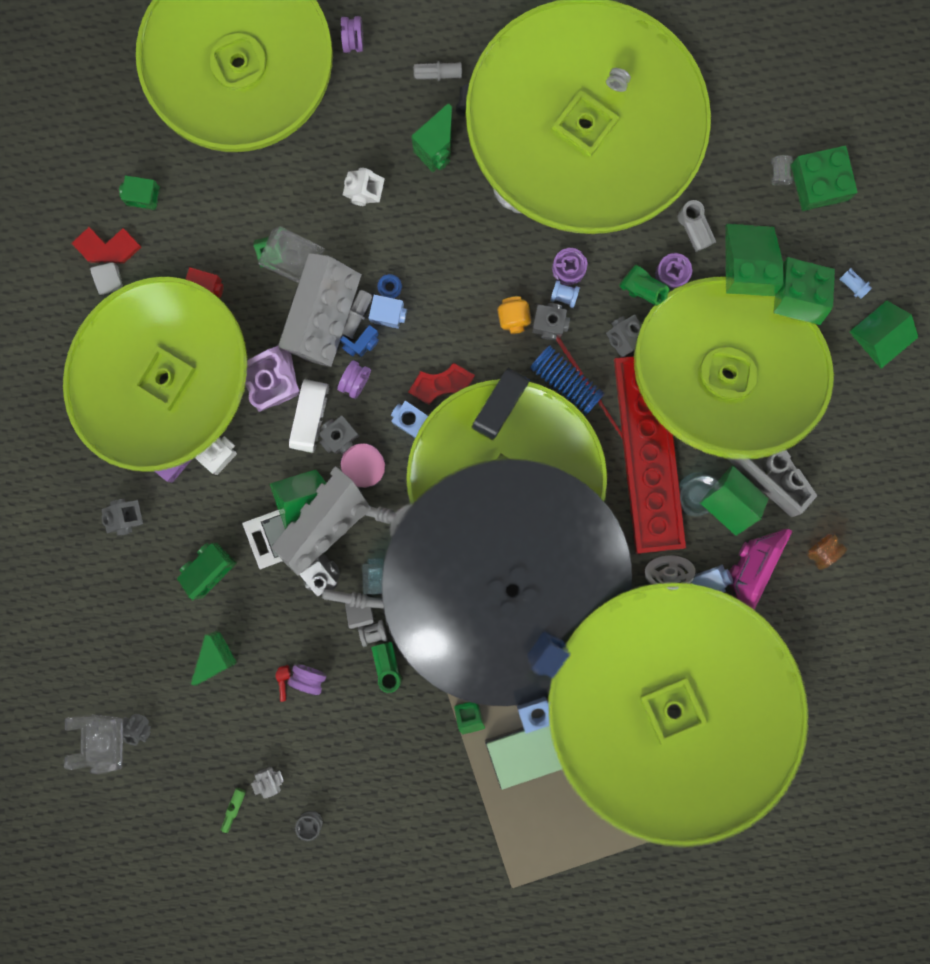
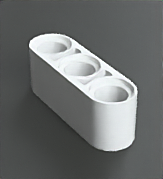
[289,379,329,453]

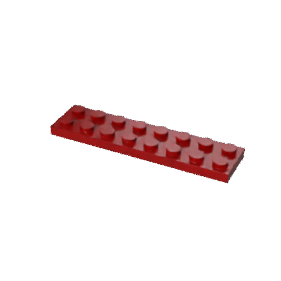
[614,357,686,554]

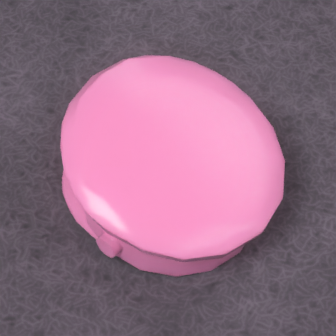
[341,444,385,488]

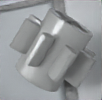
[251,767,284,798]

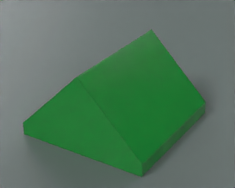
[849,301,918,369]
[699,466,769,536]
[270,470,327,530]
[191,631,237,685]

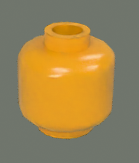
[498,296,531,334]

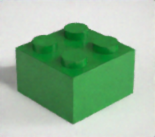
[791,146,858,211]
[773,257,835,325]

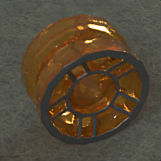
[806,533,847,570]

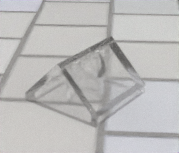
[258,226,324,283]

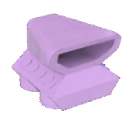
[245,346,299,412]

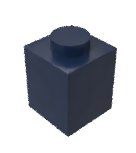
[527,631,570,678]

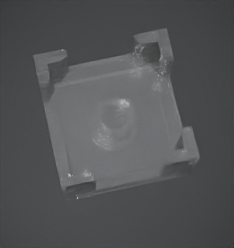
[64,715,123,774]

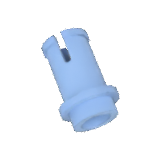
[839,268,872,299]

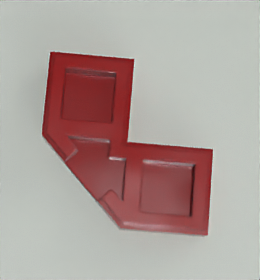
[71,227,141,264]

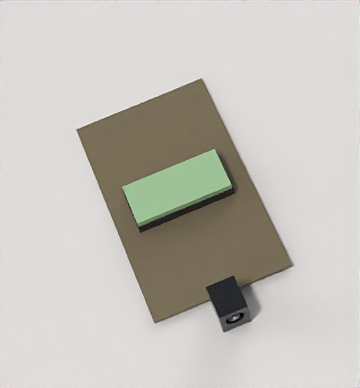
[447,591,651,888]

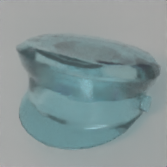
[679,473,717,517]

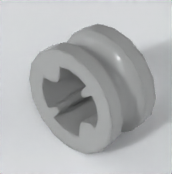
[606,68,631,92]

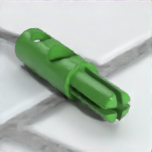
[220,788,246,833]

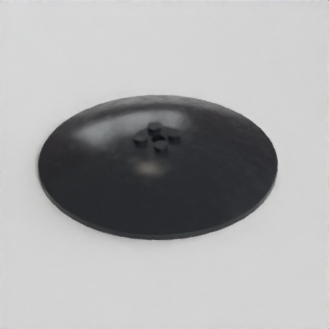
[382,459,632,706]

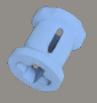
[550,280,580,308]

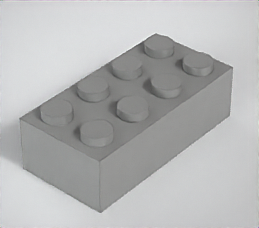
[278,253,362,367]

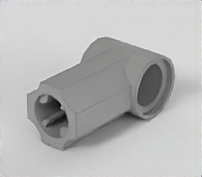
[677,200,716,252]

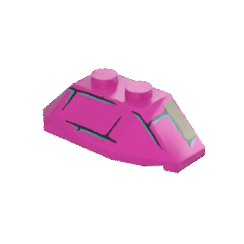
[729,529,793,610]

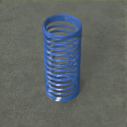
[530,345,605,416]

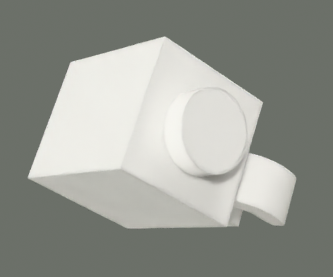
[195,436,237,475]

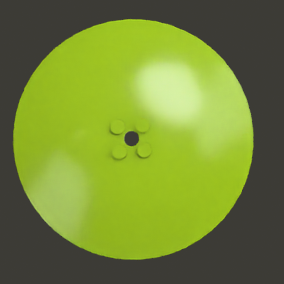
[466,0,711,234]
[548,583,807,846]

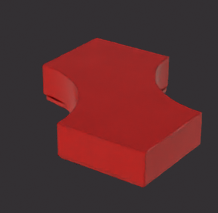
[408,363,475,405]

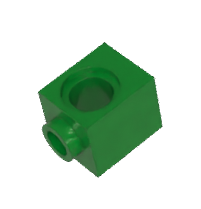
[119,175,160,210]

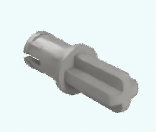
[414,61,462,81]
[342,290,372,339]

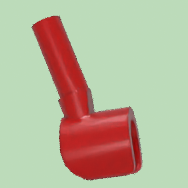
[275,665,292,702]

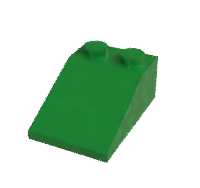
[725,224,783,296]

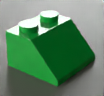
[411,103,452,173]
[177,543,237,600]

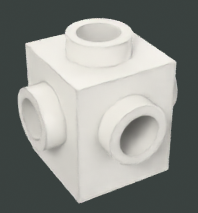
[343,168,385,206]

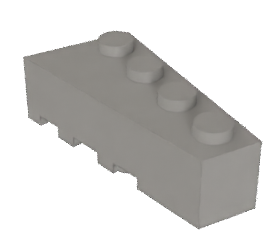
[727,450,817,517]
[271,466,371,576]

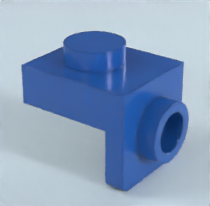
[340,325,379,357]

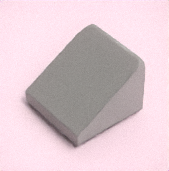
[90,263,123,295]
[345,596,374,629]

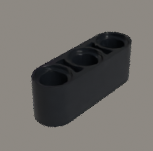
[471,367,530,441]

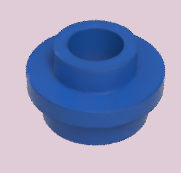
[378,274,402,299]

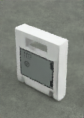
[242,510,285,570]

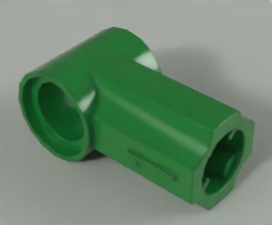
[619,265,670,306]
[371,642,402,693]

